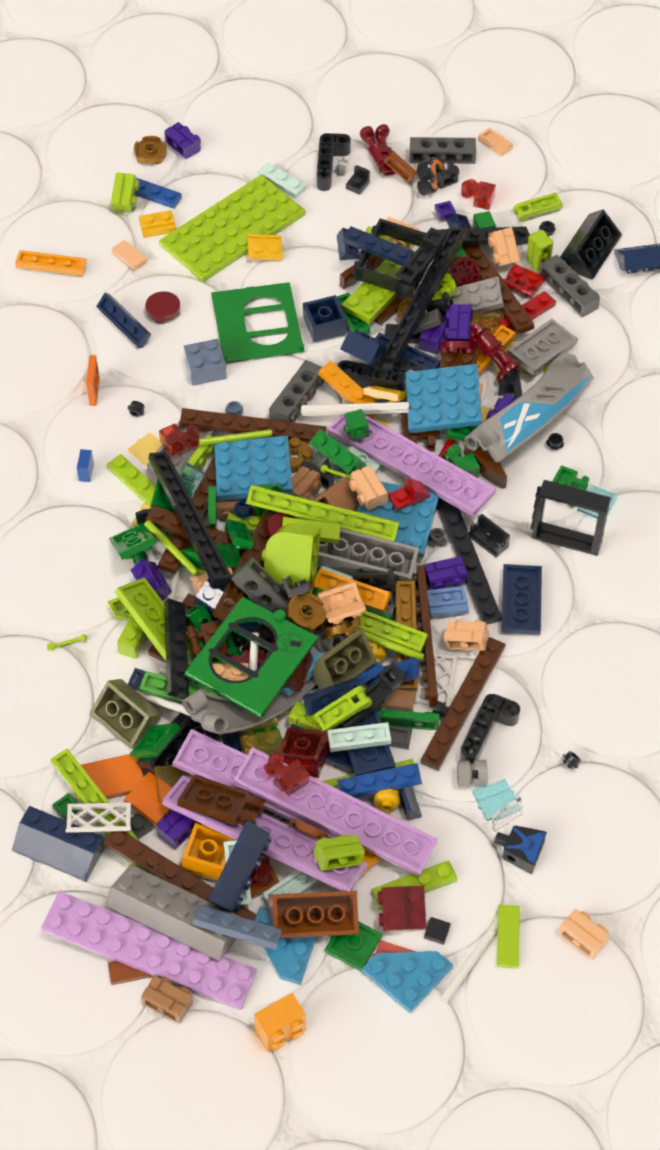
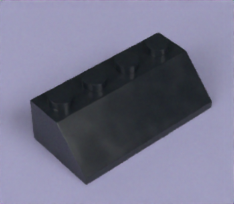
[560,209,622,279]
[136,713,222,788]

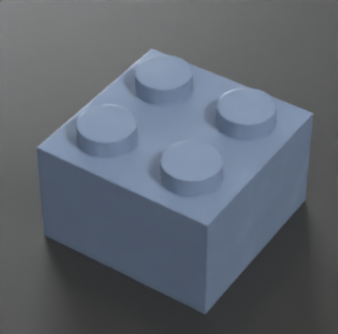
[183,339,227,386]

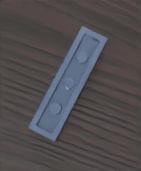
[192,905,282,950]

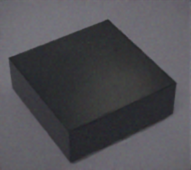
[424,917,451,945]

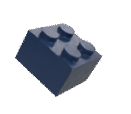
[303,295,347,342]
[340,329,386,367]

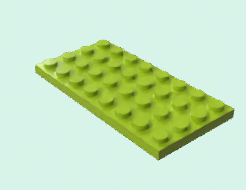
[159,174,306,283]

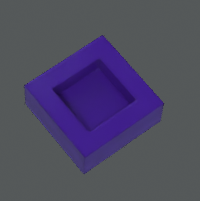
[434,201,456,221]

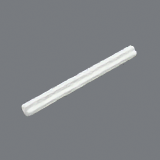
[301,402,409,416]

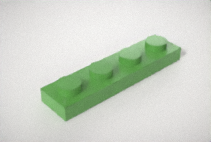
[139,671,221,702]

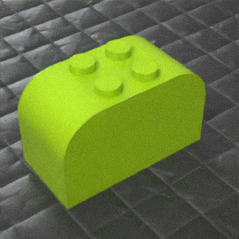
[262,524,321,610]

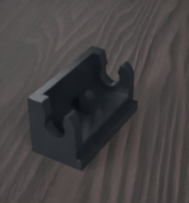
[469,514,510,558]
[352,567,399,591]

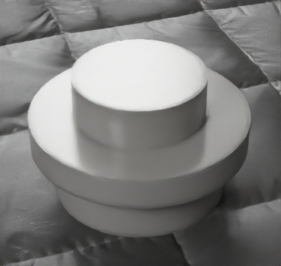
[335,157,348,174]

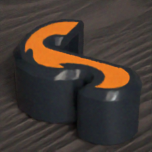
[417,157,445,196]

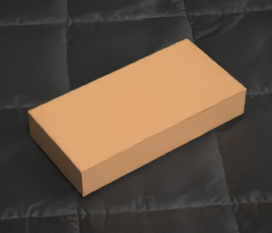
[478,128,513,156]
[111,240,147,271]

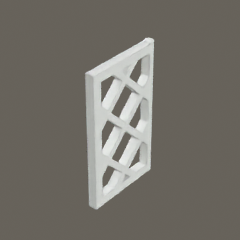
[414,651,457,707]
[66,802,131,833]

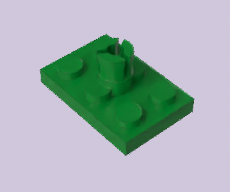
[109,522,157,564]

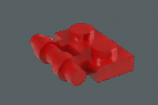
[503,264,545,298]

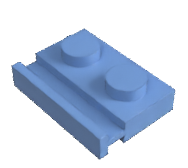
[427,586,469,618]

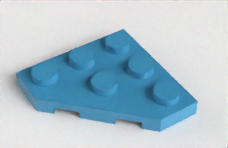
[255,907,318,985]
[362,951,454,1014]

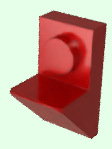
[388,478,430,511]

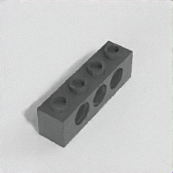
[409,137,476,164]
[539,255,600,318]
[269,360,325,422]
[231,557,308,620]

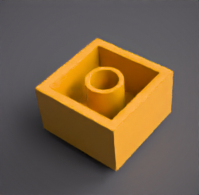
[181,823,234,881]
[254,992,306,1052]

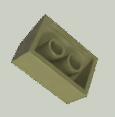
[313,628,377,690]
[90,679,163,749]

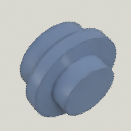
[225,401,243,415]

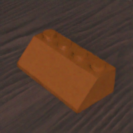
[268,891,359,938]

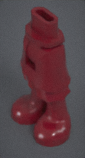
[360,124,395,176]
[470,322,520,383]

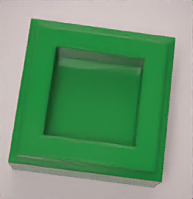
[52,793,80,821]

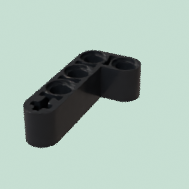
[317,133,351,191]
[337,358,410,392]
[460,694,520,763]

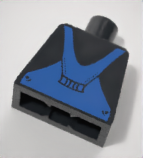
[494,825,547,874]

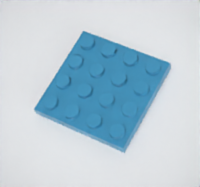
[406,364,482,433]
[214,436,293,501]
[357,482,439,558]

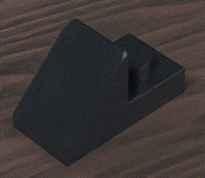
[498,369,522,398]
[300,458,334,489]

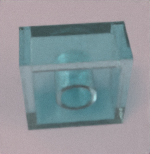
[178,461,205,493]

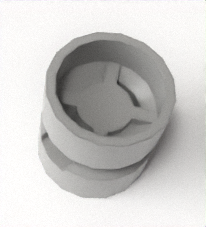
[457,760,488,787]

